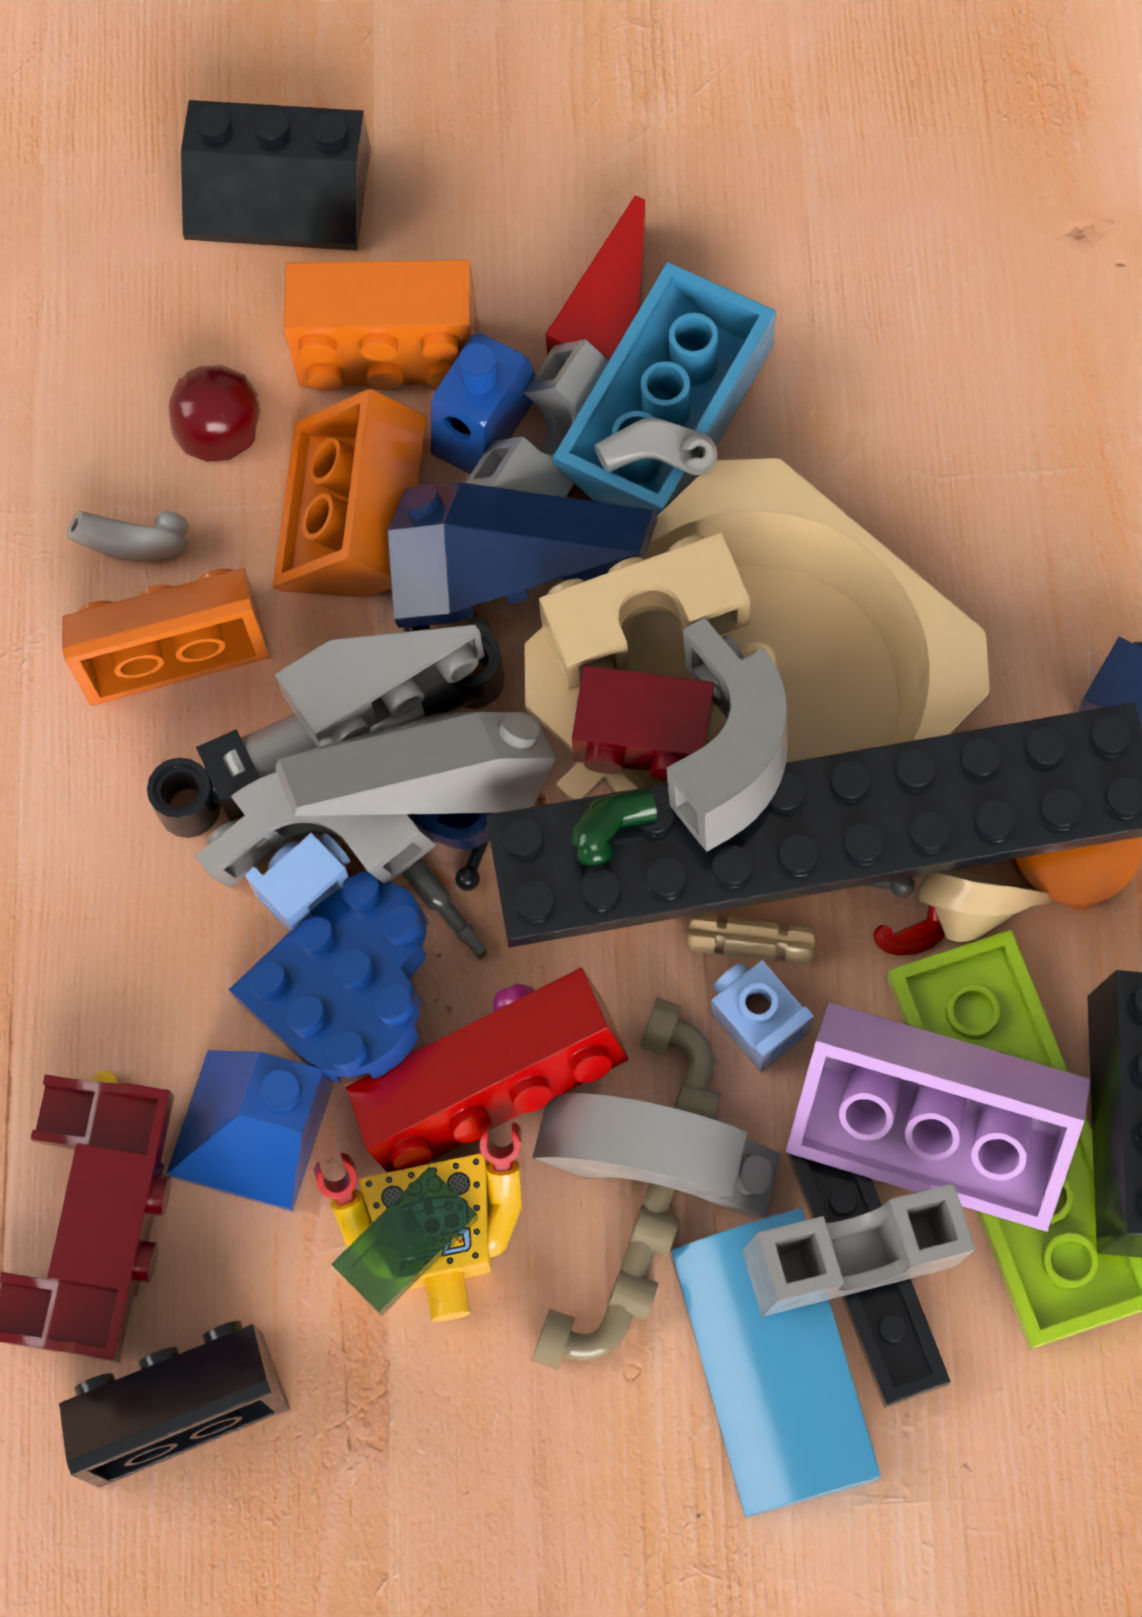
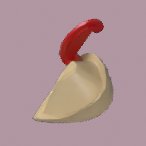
[873,869,1053,956]

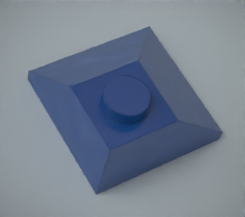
[166,1050,333,1212]

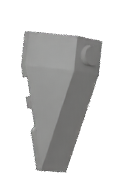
[275,712,556,816]

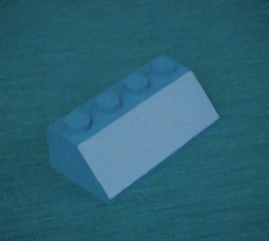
[553,262,776,516]

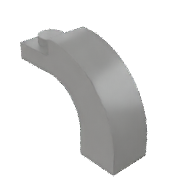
[667,617,788,852]
[195,772,436,888]
[532,1093,781,1217]

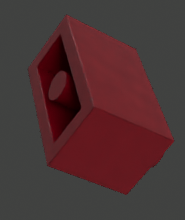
[572,665,714,782]

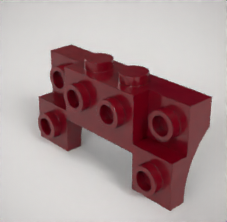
[0,1074,175,1362]

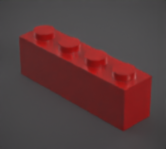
[346,967,629,1172]

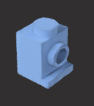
[245,833,350,931]
[711,960,814,1072]

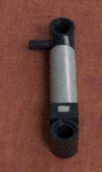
[147,625,505,838]

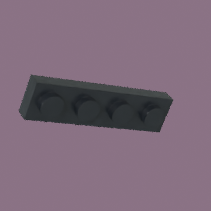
[787,1153,951,1408]

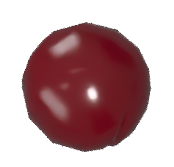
[169,365,260,462]

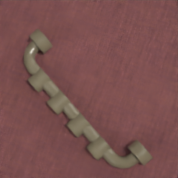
[531,997,721,1370]

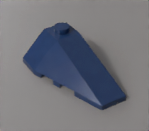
[388,482,657,628]

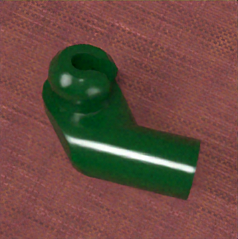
[570,788,658,866]

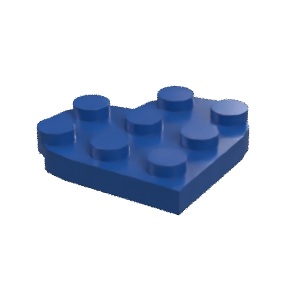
[228,872,428,1083]

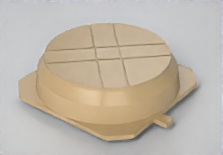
[524,458,990,800]

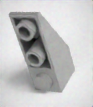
[275,625,484,748]

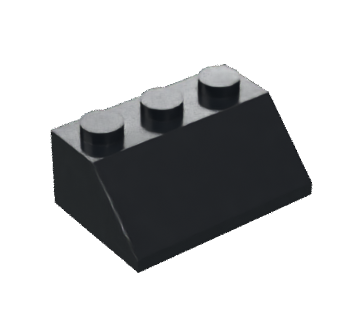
[181,100,371,251]
[59,1321,290,1488]

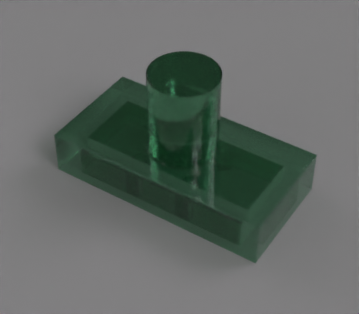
[331,1167,479,1317]

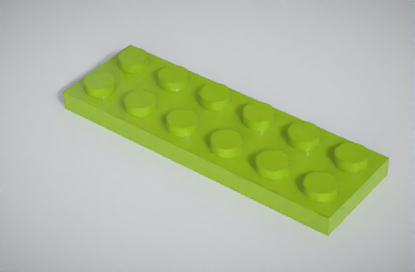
[887,930,1142,1350]

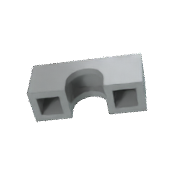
[466,339,609,497]
[742,1183,976,1317]

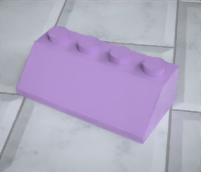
[785,1002,1091,1232]

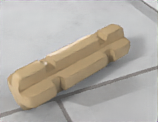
[687,914,815,965]

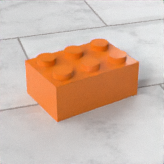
[283,259,478,391]

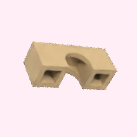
[539,533,750,690]

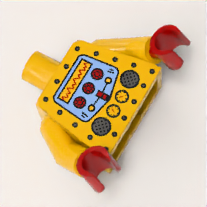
[314,1122,522,1322]

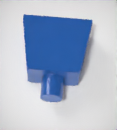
[431,332,535,475]

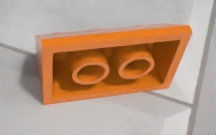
[272,388,426,597]
[62,568,270,706]

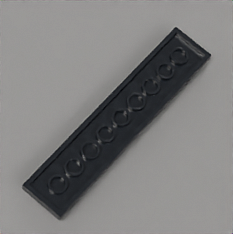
[486,702,1142,948]

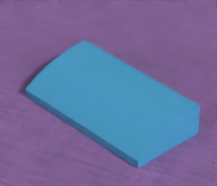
[671,1208,881,1518]

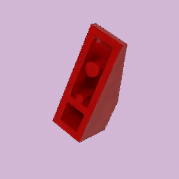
[545,195,646,361]

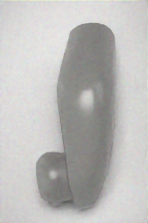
[594,418,717,475]
[67,511,189,561]

